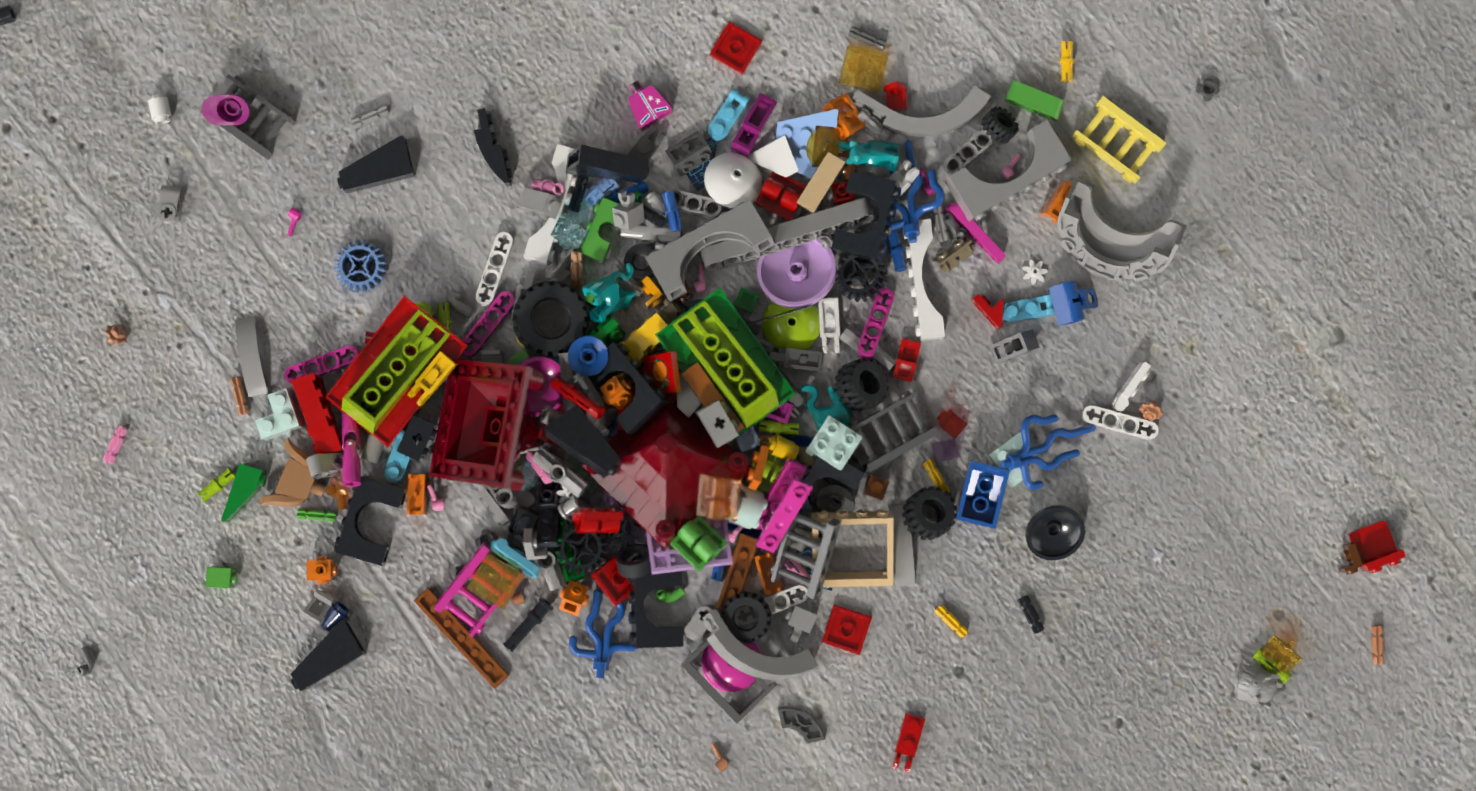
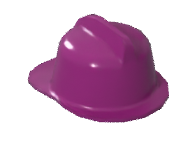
[201,94,250,125]

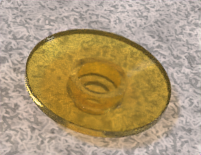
[806,128,840,167]

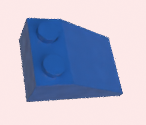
[956,461,1010,529]

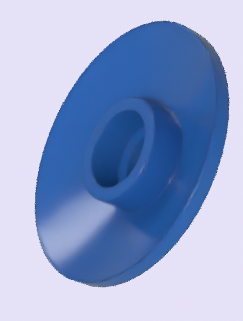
[568,336,608,376]

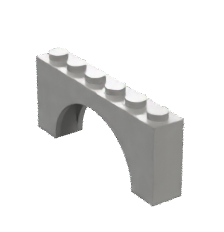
[944,120,1072,222]
[645,200,775,302]

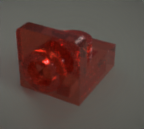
[936,408,967,440]

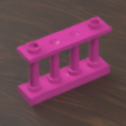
[756,458,812,553]
[434,542,523,637]

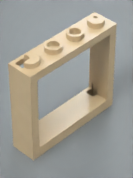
[811,509,893,587]

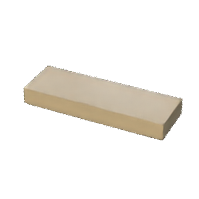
[797,152,845,213]

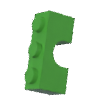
[579,198,618,264]

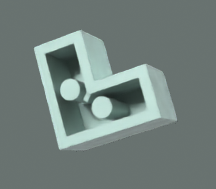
[255,388,304,441]
[987,432,1033,488]

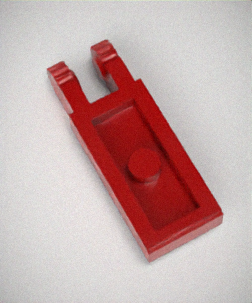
[892,713,925,773]

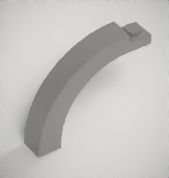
[703,609,818,680]

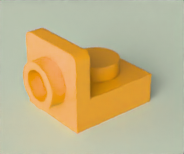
[641,276,664,309]

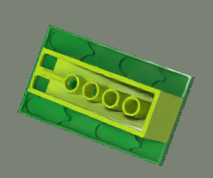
[655,288,796,442]

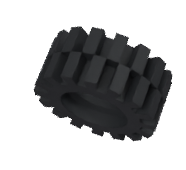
[981,106,1019,144]

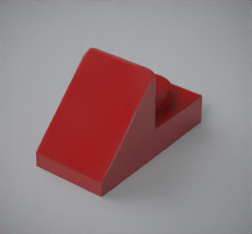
[971,294,1003,330]

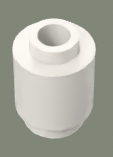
[148,94,172,125]
[642,191,667,218]

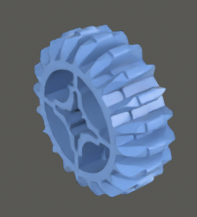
[334,240,388,293]

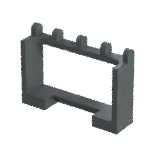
[681,634,777,724]

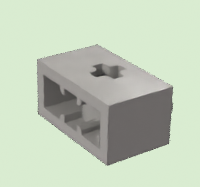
[696,400,739,448]

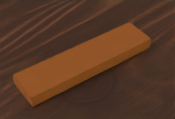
[681,362,744,433]
[716,532,759,611]

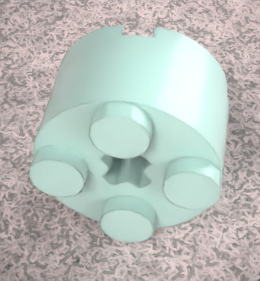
[726,484,768,529]

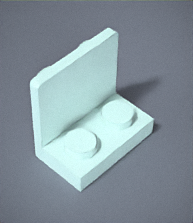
[806,415,862,470]

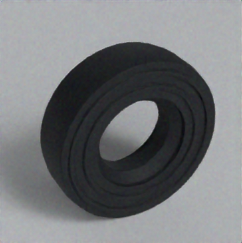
[624,244,655,280]

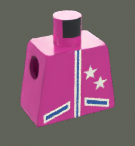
[628,81,673,131]

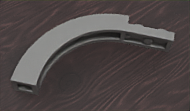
[852,86,991,138]

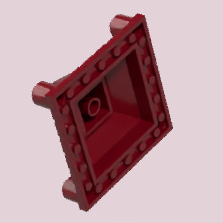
[429,359,544,491]
[581,392,752,550]

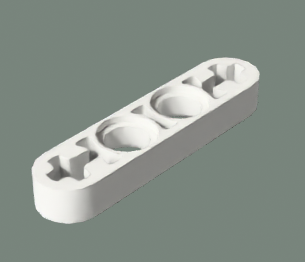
[476,232,514,306]
[1082,405,1159,440]
[735,585,808,625]

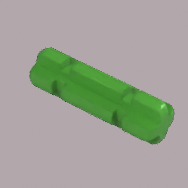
[297,508,337,522]

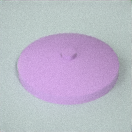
[757,239,837,308]

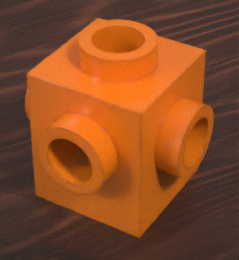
[600,376,635,411]
[306,556,338,584]
[559,580,590,616]

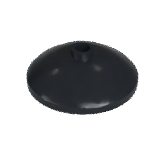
[1025,505,1085,561]

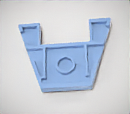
[776,109,839,179]

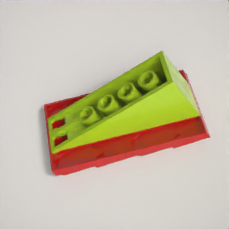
[325,296,467,447]

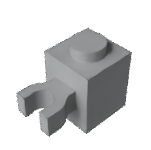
[612,190,645,230]
[785,606,817,644]

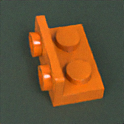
[822,93,867,141]

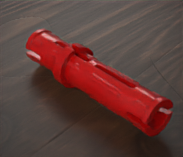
[551,376,605,419]

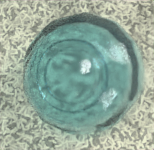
[512,462,539,492]

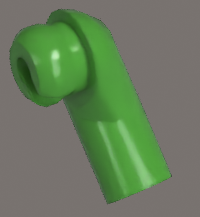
[655,586,686,604]

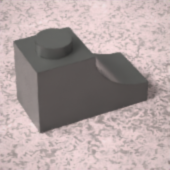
[990,329,1040,364]

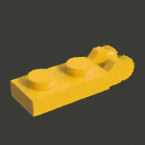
[408,351,457,406]

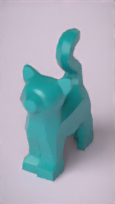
[838,140,899,172]
[582,263,637,323]
[801,384,851,433]

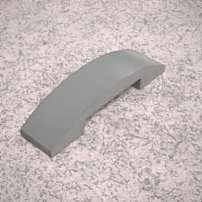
[235,316,269,397]
[888,505,915,586]

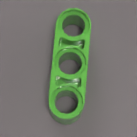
[1005,81,1065,121]

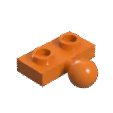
[746,445,770,490]

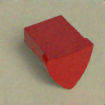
[883,81,907,111]

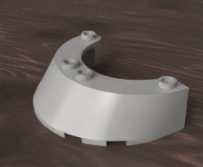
[1057,178,1187,281]

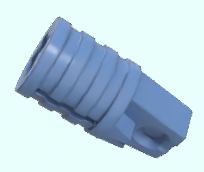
[583,178,619,207]

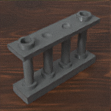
[201,74,296,160]
[848,390,939,472]
[771,508,842,599]

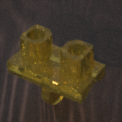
[1262,634,1303,673]

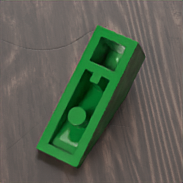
[221,463,267,522]

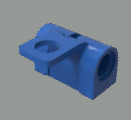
[1049,281,1098,326]

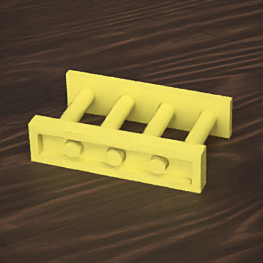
[1072,96,1166,184]

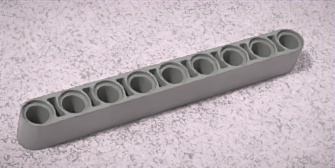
[701,198,874,272]

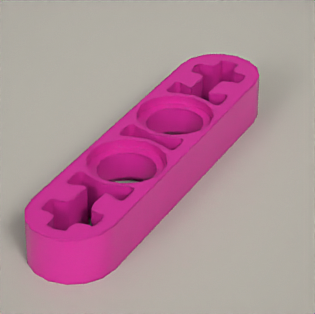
[946,201,1006,264]
[857,288,894,359]
[463,291,515,357]
[284,346,359,384]

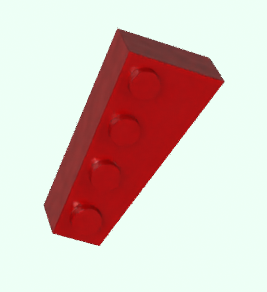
[291,373,344,454]

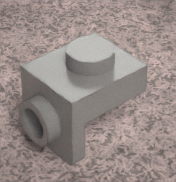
[302,589,334,625]

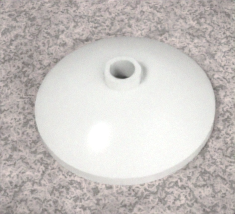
[704,153,762,208]

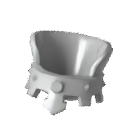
[1237,664,1284,710]

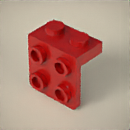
[1348,521,1406,574]

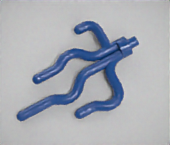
[877,140,945,243]
[1001,414,1096,490]
[569,589,638,678]

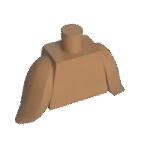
[260,437,326,507]

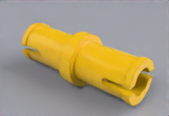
[1059,41,1075,82]

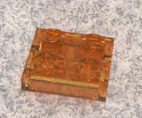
[696,474,742,521]

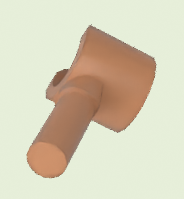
[503,580,525,605]
[711,743,729,772]

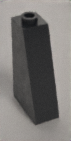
[337,135,415,194]
[566,144,650,183]
[544,405,621,478]
[290,619,366,692]

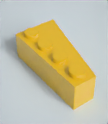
[617,312,667,380]

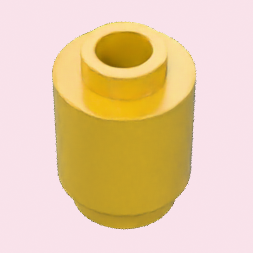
[768,435,799,460]

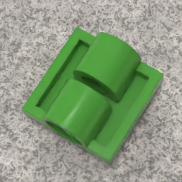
[670,515,728,572]

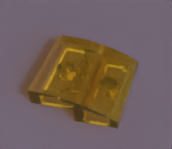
[839,45,888,94]
[467,553,525,609]

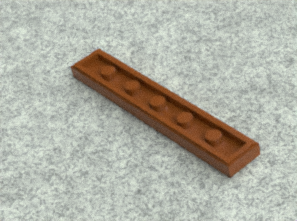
[414,587,510,689]

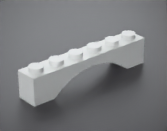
[523,144,578,266]
[903,219,945,341]

